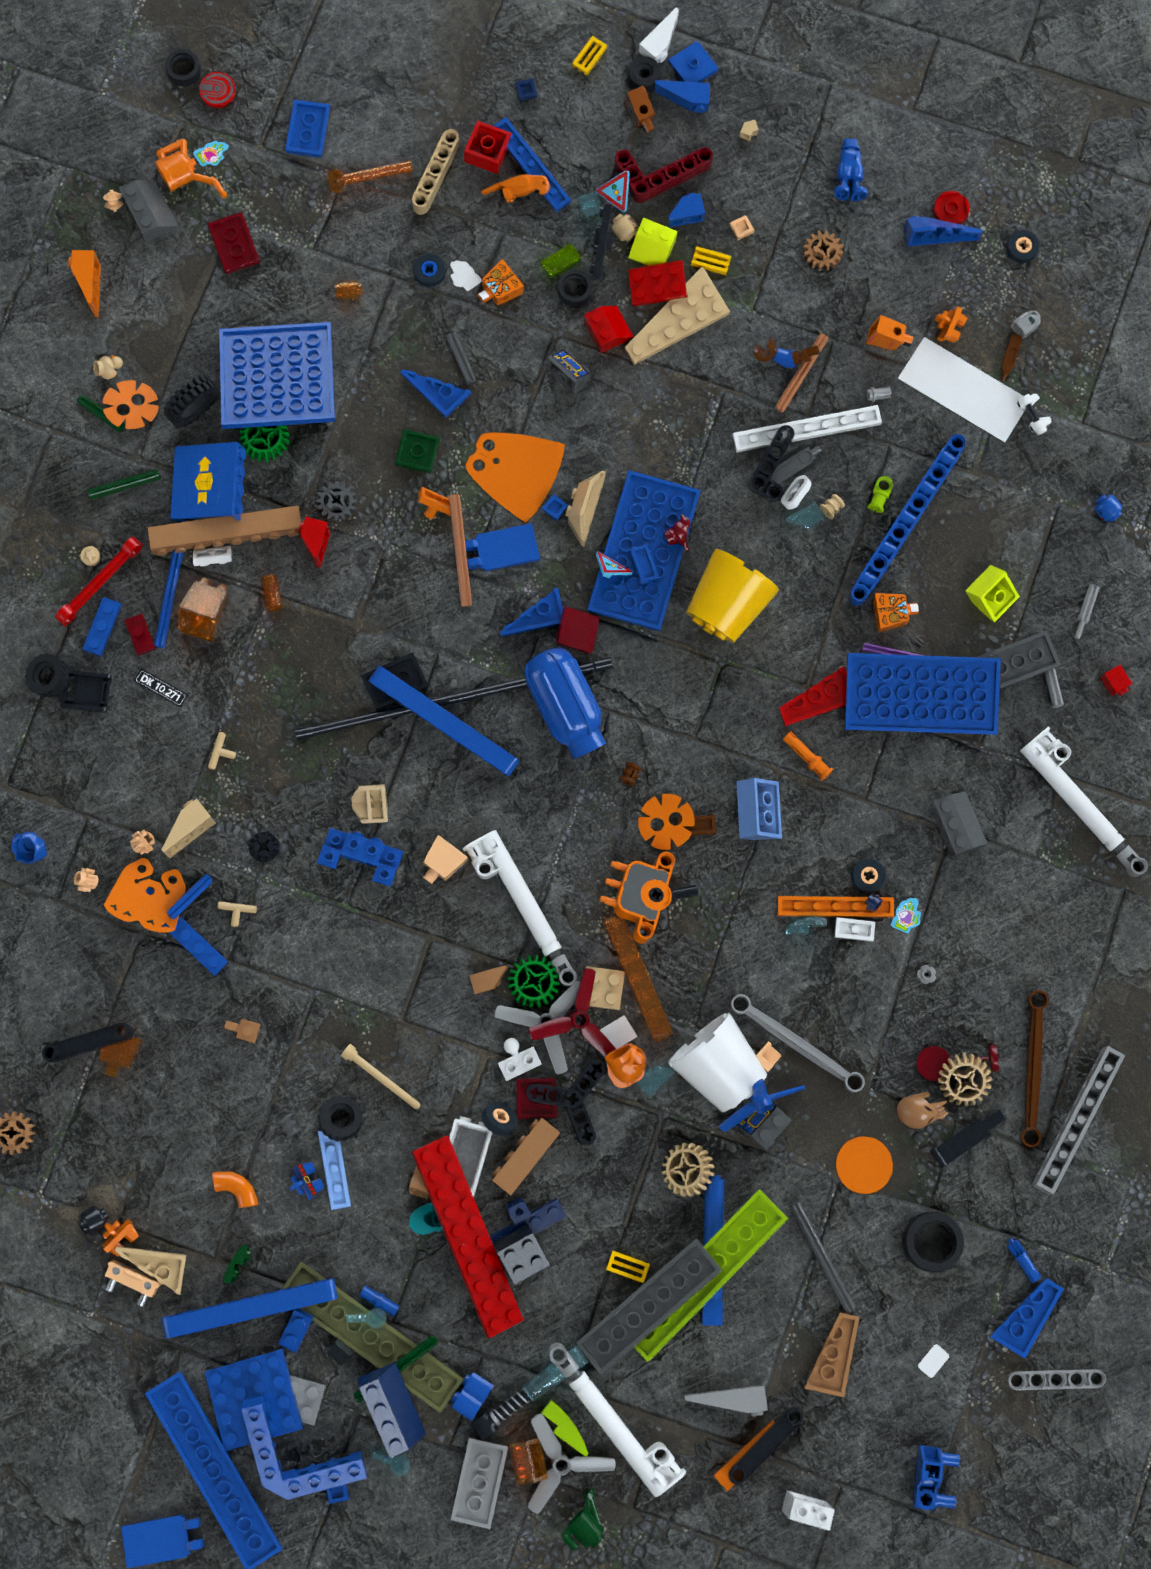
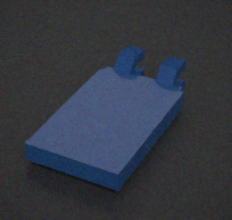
[465,523,540,572]
[121,1514,204,1568]

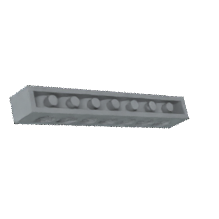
[1032,1046,1125,1195]

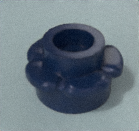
[865,894,883,912]

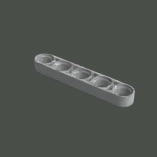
[1006,1369,1106,1390]

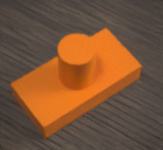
[418,487,451,519]

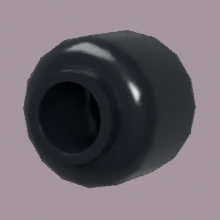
[77,1206,109,1236]

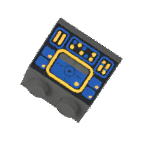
[548,349,590,395]
[736,1104,792,1150]

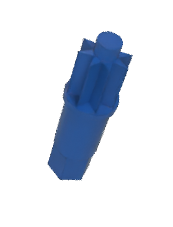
[1007,1238,1041,1283]

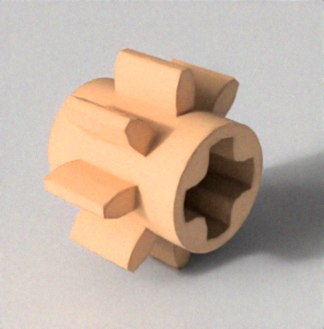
[130,830,155,855]
[74,868,98,892]

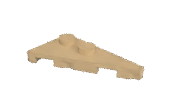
[115,1246,186,1295]

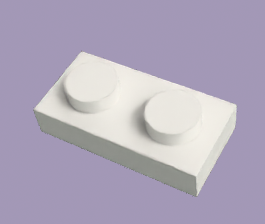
[193,546,232,566]
[834,918,875,942]

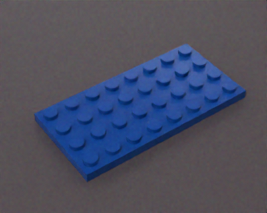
[587,470,701,632]
[844,653,1001,735]

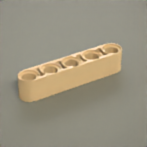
[412,129,459,215]

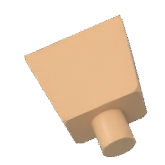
[423,835,468,884]

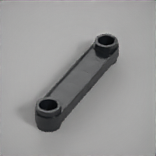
[42,1023,134,1063]
[728,1407,803,1485]

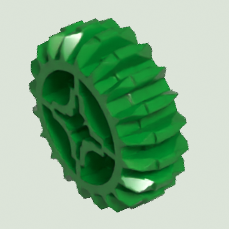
[239,425,290,463]
[508,955,560,1008]

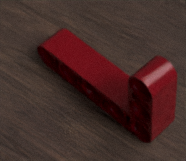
[615,147,713,203]

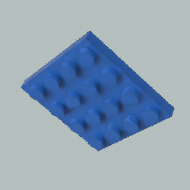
[205,1349,303,1451]

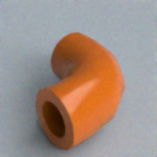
[212,1171,258,1208]

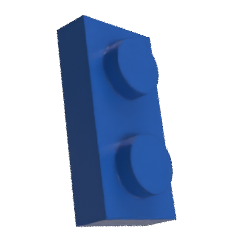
[278,1308,314,1353]

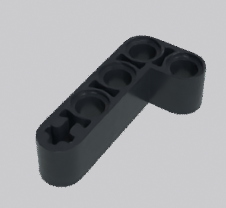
[748,425,795,502]

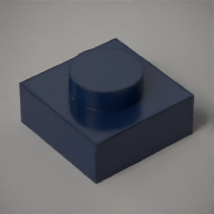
[515,78,537,102]

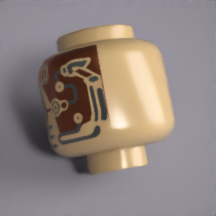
[611,214,638,242]

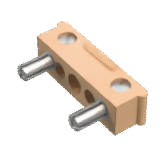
[105,1260,162,1306]

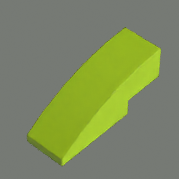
[541,1399,588,1457]

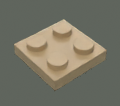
[586,966,625,1011]

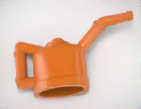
[155,139,227,199]

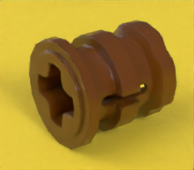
[618,762,642,787]

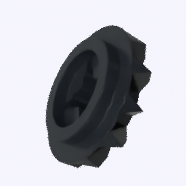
[248,831,280,862]

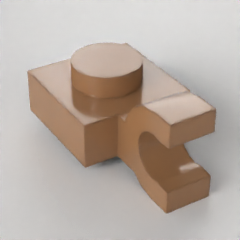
[224,1019,261,1043]

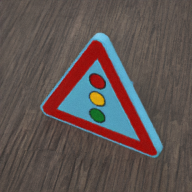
[596,170,630,212]
[596,552,633,578]

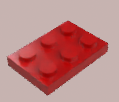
[628,260,688,307]

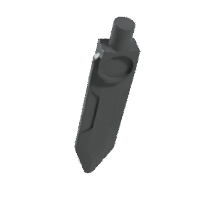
[755,445,822,489]

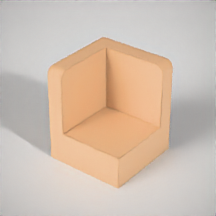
[756,1042,781,1073]

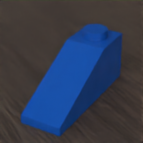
[655,80,710,113]

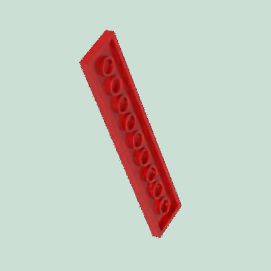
[411,1135,524,1338]

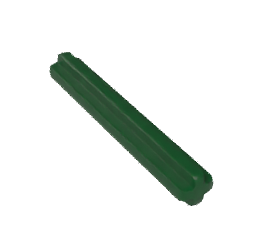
[87,469,161,500]

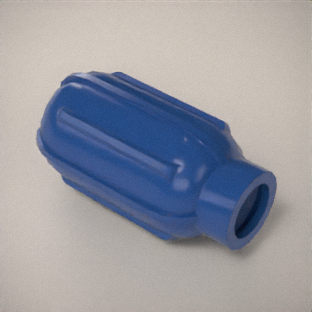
[524,647,606,759]

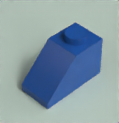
[668,193,705,228]

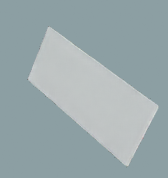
[898,337,1024,442]

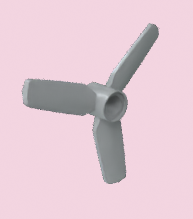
[495,981,580,1074]
[528,1413,616,1514]

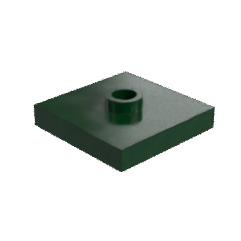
[395,429,440,474]

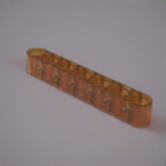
[603,914,674,1043]

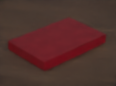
[207,212,260,274]

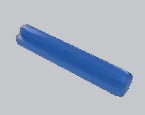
[167,874,212,920]

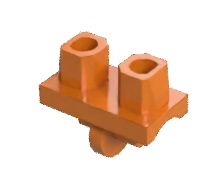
[935,306,967,343]
[102,1219,139,1257]

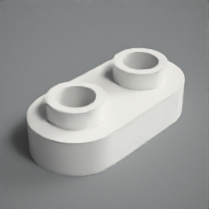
[781,475,811,509]

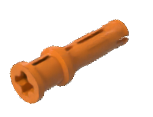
[783,731,834,782]

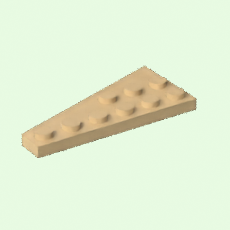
[625,266,730,365]

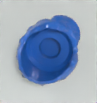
[11,832,47,864]

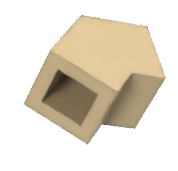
[739,120,758,141]

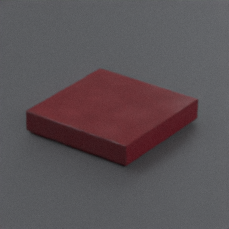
[556,607,600,654]
[516,1078,557,1119]

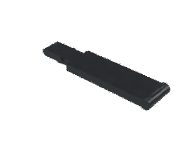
[931,1108,1007,1168]

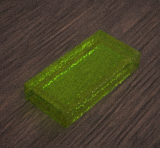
[541,243,581,279]

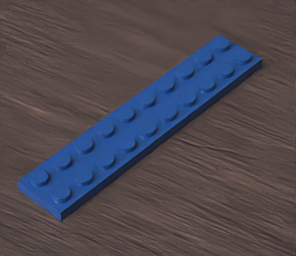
[145,1371,283,1569]

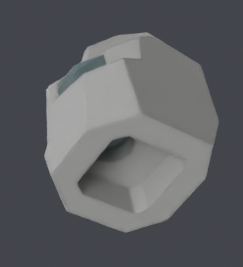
[1011,311,1041,339]

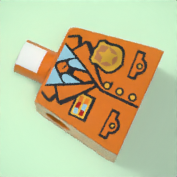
[478,259,524,305]
[872,593,919,633]

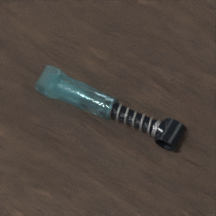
[471,1345,589,1440]

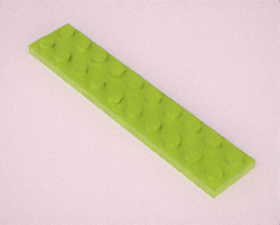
[634,1189,789,1362]

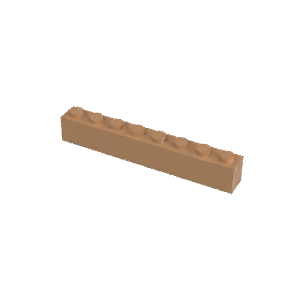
[148,506,301,556]

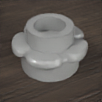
[917,965,936,984]

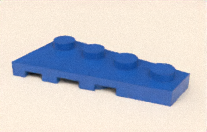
[989,1278,1064,1358]

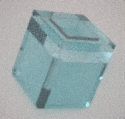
[578,191,601,219]

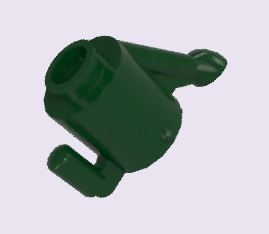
[561,1488,604,1551]

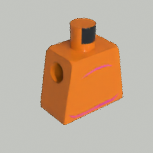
[866,315,913,350]

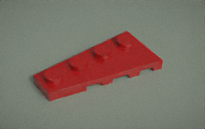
[778,666,847,727]

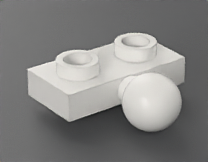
[498,1038,542,1081]

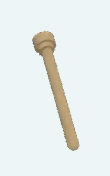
[341,1044,420,1109]

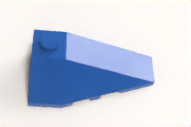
[904,216,982,247]

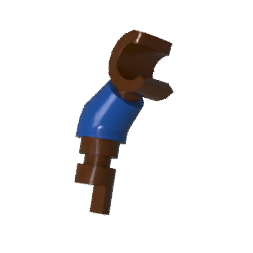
[754,338,820,368]

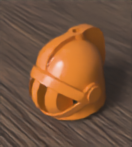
[605,1043,646,1088]

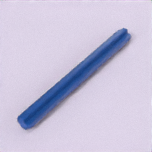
[154,550,183,648]

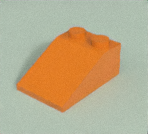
[68,250,101,318]

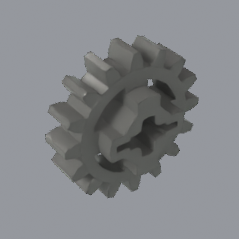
[316,481,358,523]

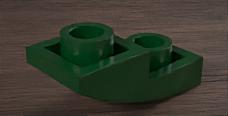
[223,1244,252,1284]

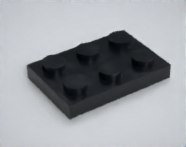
[361,652,429,711]

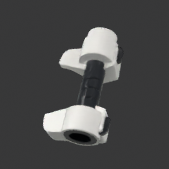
[1017,394,1051,436]

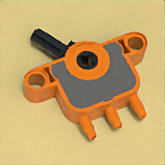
[600,852,698,944]

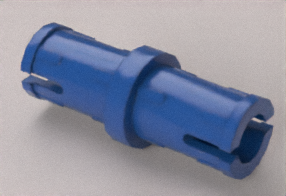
[359,1285,400,1317]

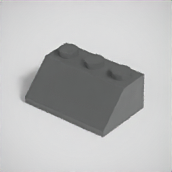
[119,180,179,243]
[930,791,987,858]

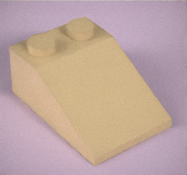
[161,799,216,858]

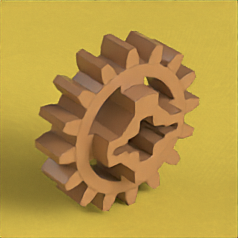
[803,231,843,271]
[0,1111,36,1155]

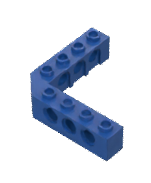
[242,1396,367,1500]

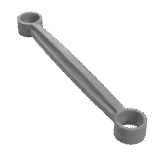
[730,994,865,1093]

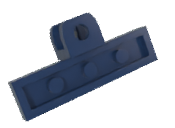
[489,1197,567,1255]

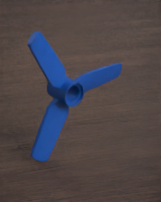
[719,1079,805,1132]

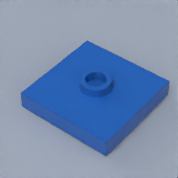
[668,41,719,83]

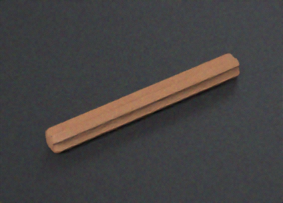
[775,333,828,412]

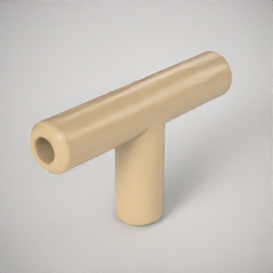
[208,732,236,770]
[218,901,257,927]

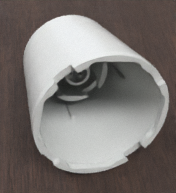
[668,1013,767,1112]

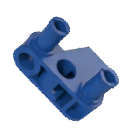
[913,1445,960,1510]

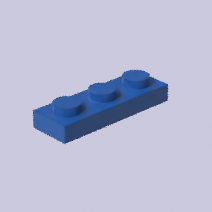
[83,597,122,657]

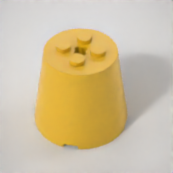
[686,549,779,643]

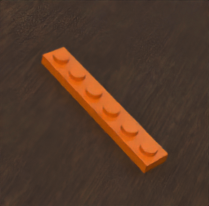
[777,896,894,918]

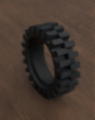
[163,375,220,428]

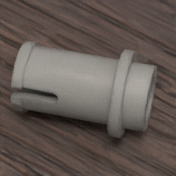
[867,387,891,402]

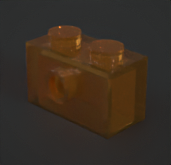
[509,1438,548,1485]

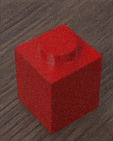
[1100,665,1133,697]

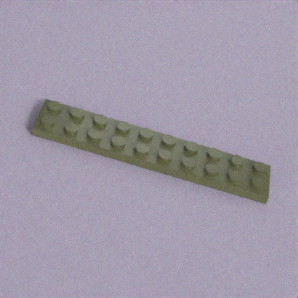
[281,1261,464,1413]

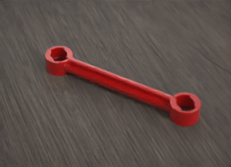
[55,536,143,626]

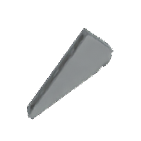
[683,1385,768,1416]

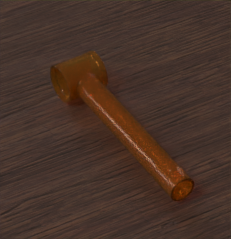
[327,160,413,193]

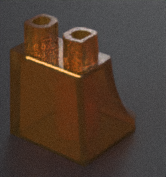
[178,577,228,641]

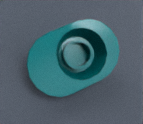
[409,1202,443,1235]

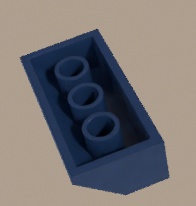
[358,1362,426,1458]

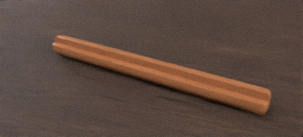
[449,494,472,607]

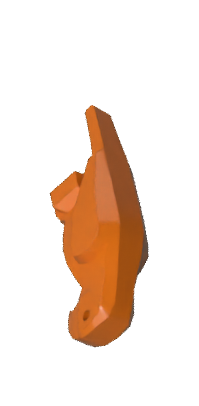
[481,174,550,203]

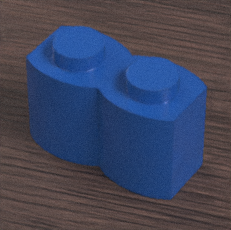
[450,1372,494,1421]

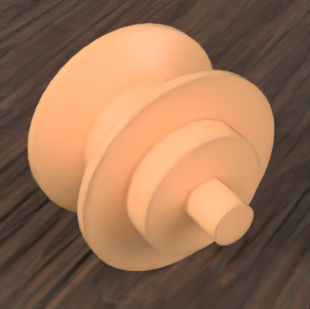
[103,190,123,212]

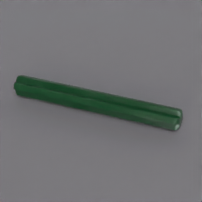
[353,1335,439,1403]

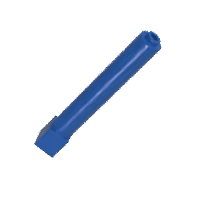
[701,1175,725,1326]

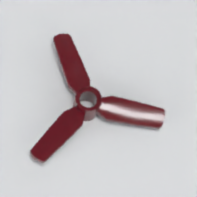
[529,968,616,1057]

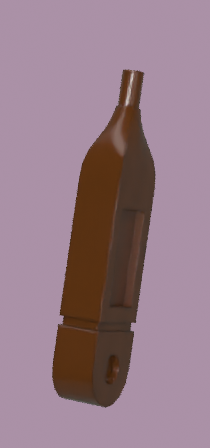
[1001,334,1022,382]

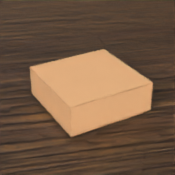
[729,215,754,240]

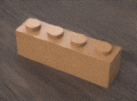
[492,1118,560,1195]

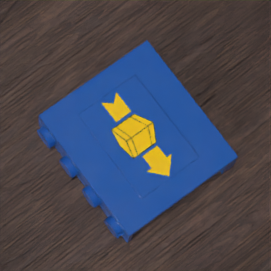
[170,442,246,523]

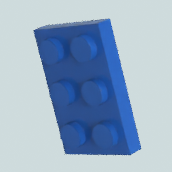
[285,99,331,158]

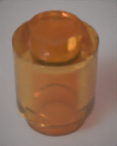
[335,280,363,300]

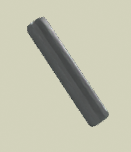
[447,332,476,384]

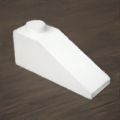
[639,8,679,63]

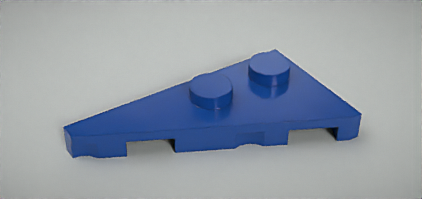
[400,369,471,418]
[500,587,563,637]

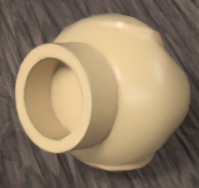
[93,355,123,380]

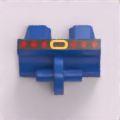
[289,1162,324,1200]

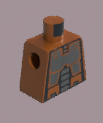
[623,85,655,134]

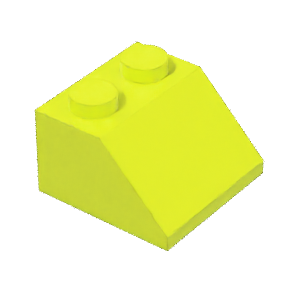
[628,218,677,266]
[965,565,1020,622]

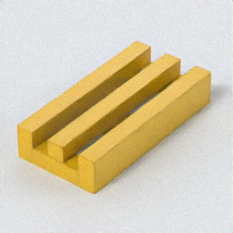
[572,36,607,76]
[691,246,731,275]
[606,1251,650,1283]

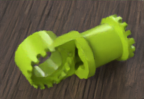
[867,476,893,513]

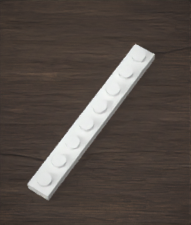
[732,405,882,453]

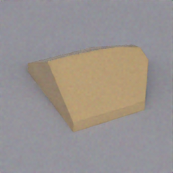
[351,784,388,824]

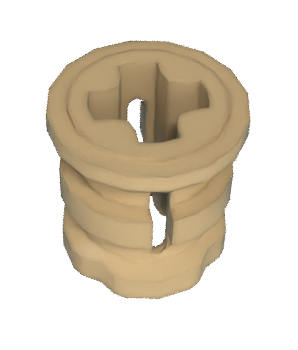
[819,494,845,519]

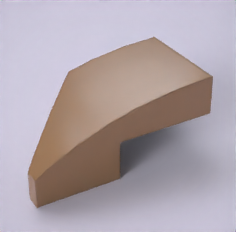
[470,965,508,994]

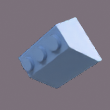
[737,778,782,840]

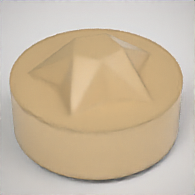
[80,546,101,566]

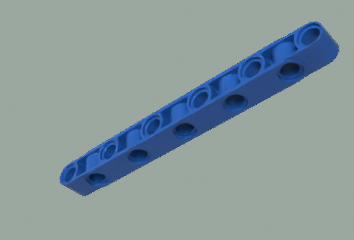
[849,434,966,606]

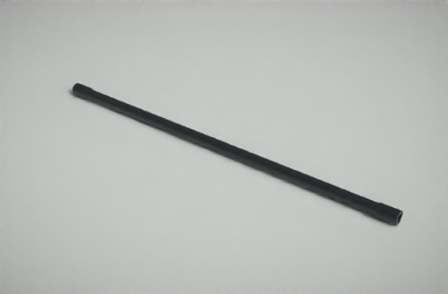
[294,657,613,740]

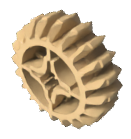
[938,1053,992,1106]
[661,1143,714,1197]

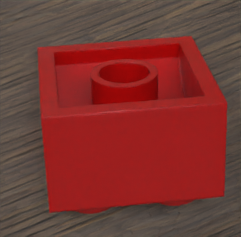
[464,120,511,174]
[584,306,634,353]
[299,517,331,568]

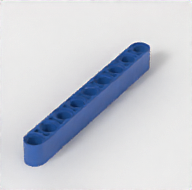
[368,665,520,777]
[161,1278,338,1339]

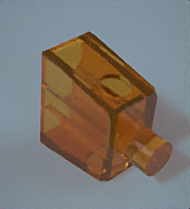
[99,1034,143,1078]

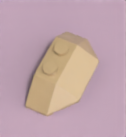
[566,471,606,546]

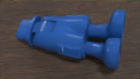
[834,139,868,202]

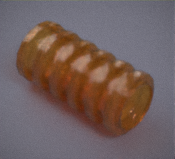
[261,575,283,611]

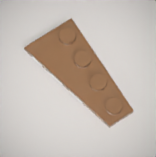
[804,1312,859,1397]

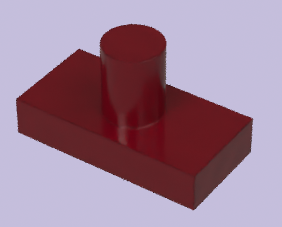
[124,613,156,656]

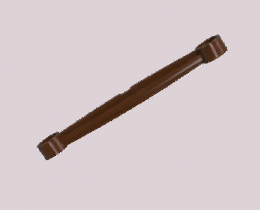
[1020,990,1049,1147]

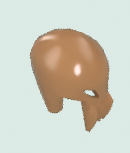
[896,1092,948,1129]

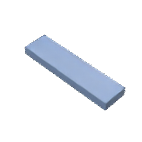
[318,1131,351,1210]

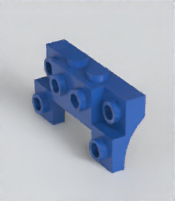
[317,828,404,887]

